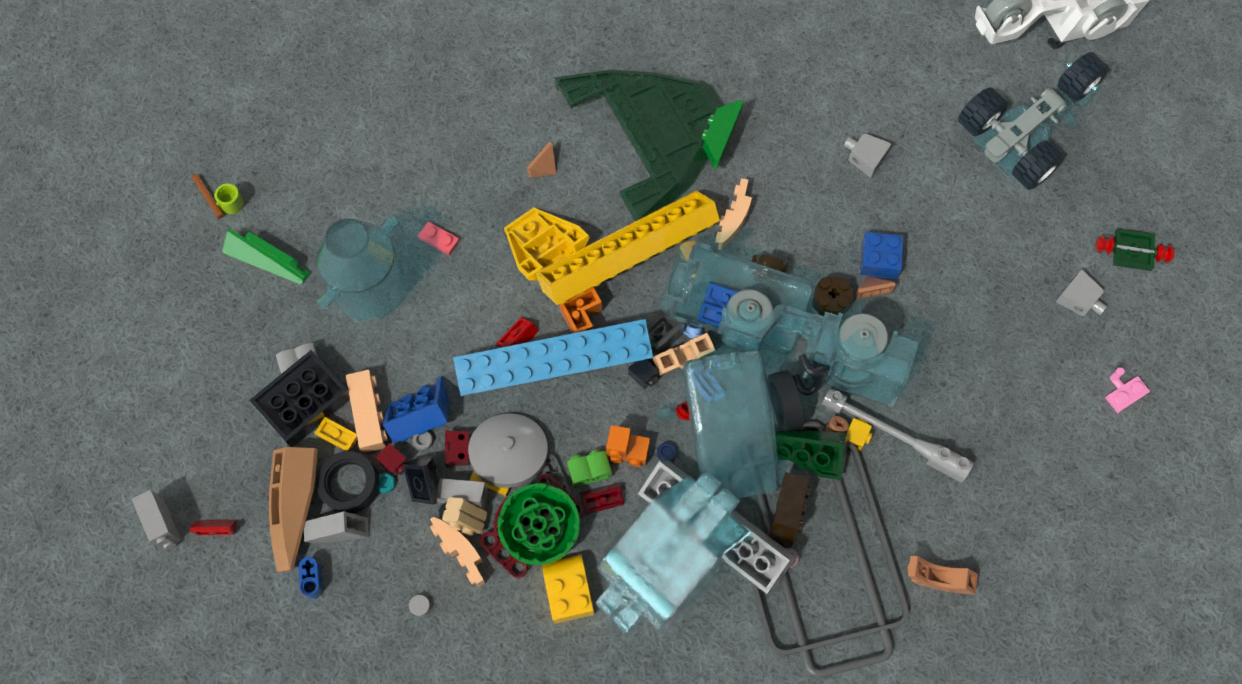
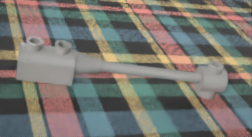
[821,387,974,483]

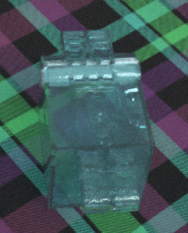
[596,470,751,634]

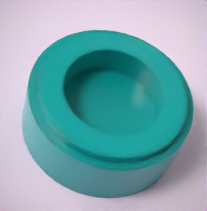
[378,473,396,494]

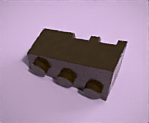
[769,472,811,550]

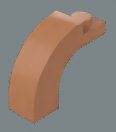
[908,556,978,594]

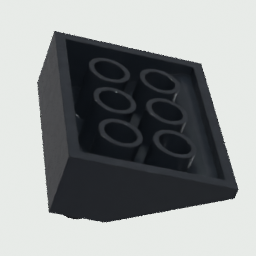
[249,350,350,447]

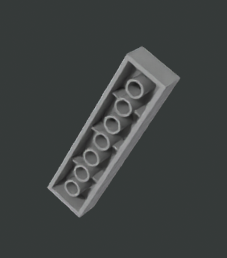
[638,460,796,594]

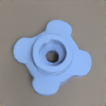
[683,323,703,338]

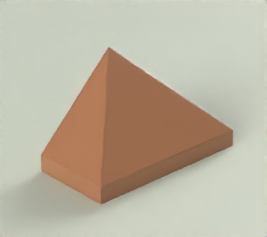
[527,142,556,178]
[855,276,896,300]

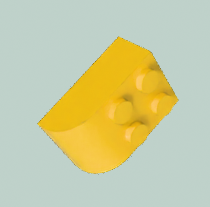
[542,554,594,624]

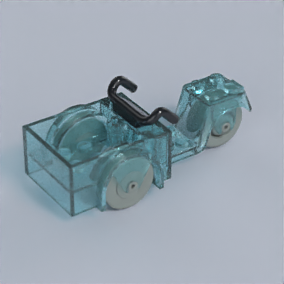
[718,289,919,407]

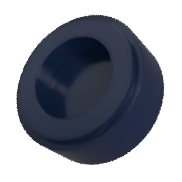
[657,442,677,462]

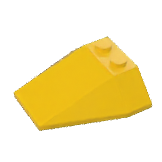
[504,207,589,281]

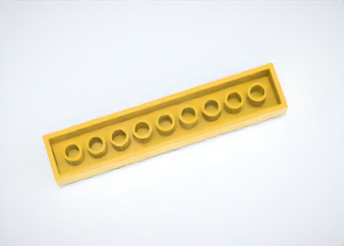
[535,190,720,305]

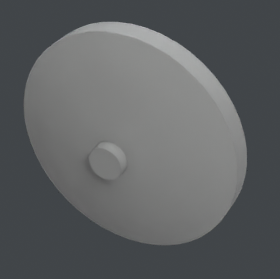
[468,413,548,488]

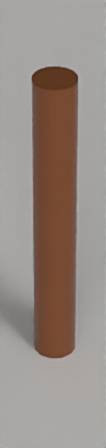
[192,174,225,219]

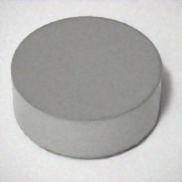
[413,431,433,451]
[409,595,430,617]

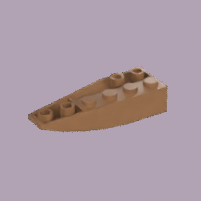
[269,447,318,573]

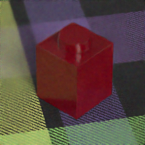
[375,443,408,478]

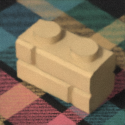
[442,497,487,536]

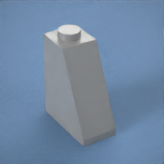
[437,478,489,510]
[303,512,369,544]

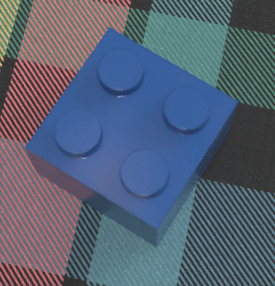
[860,232,903,279]

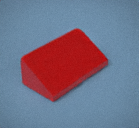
[496,317,538,348]
[190,520,237,535]

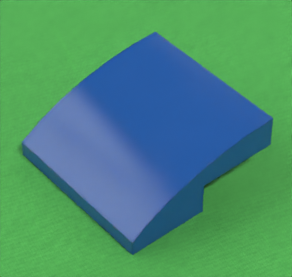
[697,281,739,332]

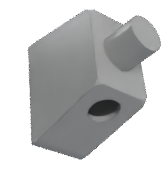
[844,134,891,177]
[1056,269,1107,316]

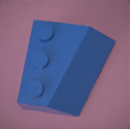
[383,376,450,443]

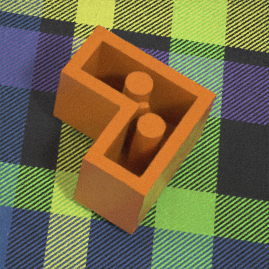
[559,287,602,333]
[606,425,650,467]

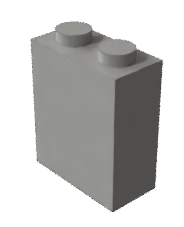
[132,490,182,550]

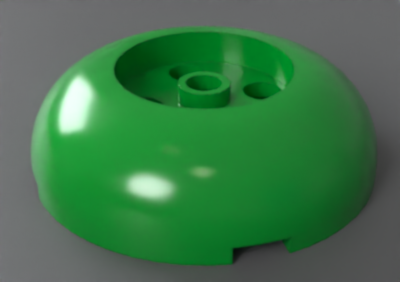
[498,483,580,566]

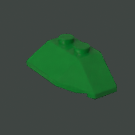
[702,100,744,170]

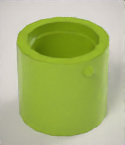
[214,183,244,214]

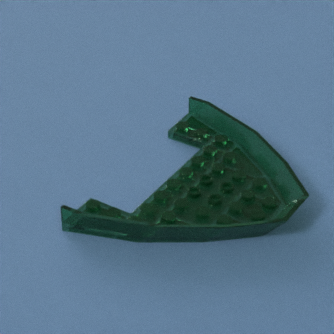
[554,70,725,221]

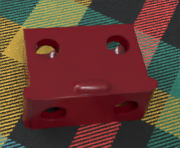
[445,430,469,468]

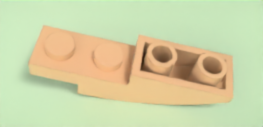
[715,178,752,250]
[430,517,485,588]

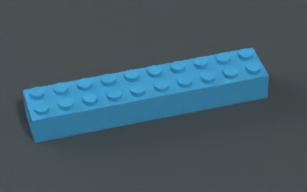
[453,319,654,396]

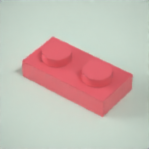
[418,222,460,256]

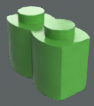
[567,450,612,487]

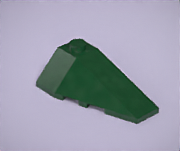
[763,431,848,480]

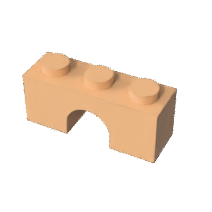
[652,333,715,376]

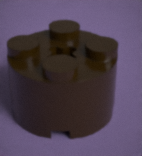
[812,276,853,320]

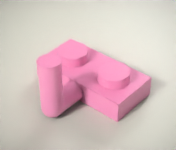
[1105,368,1150,413]

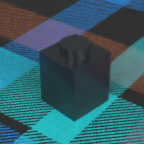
[628,359,658,390]

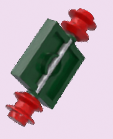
[1095,229,1175,271]

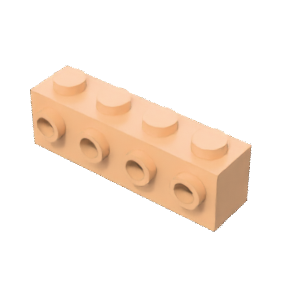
[346,370,388,453]

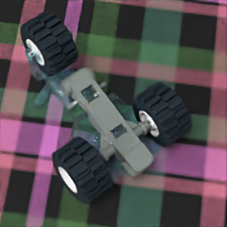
[958,52,1109,190]

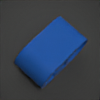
[299,557,323,599]

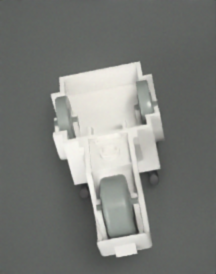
[975,0,1150,49]

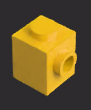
[846,418,873,452]

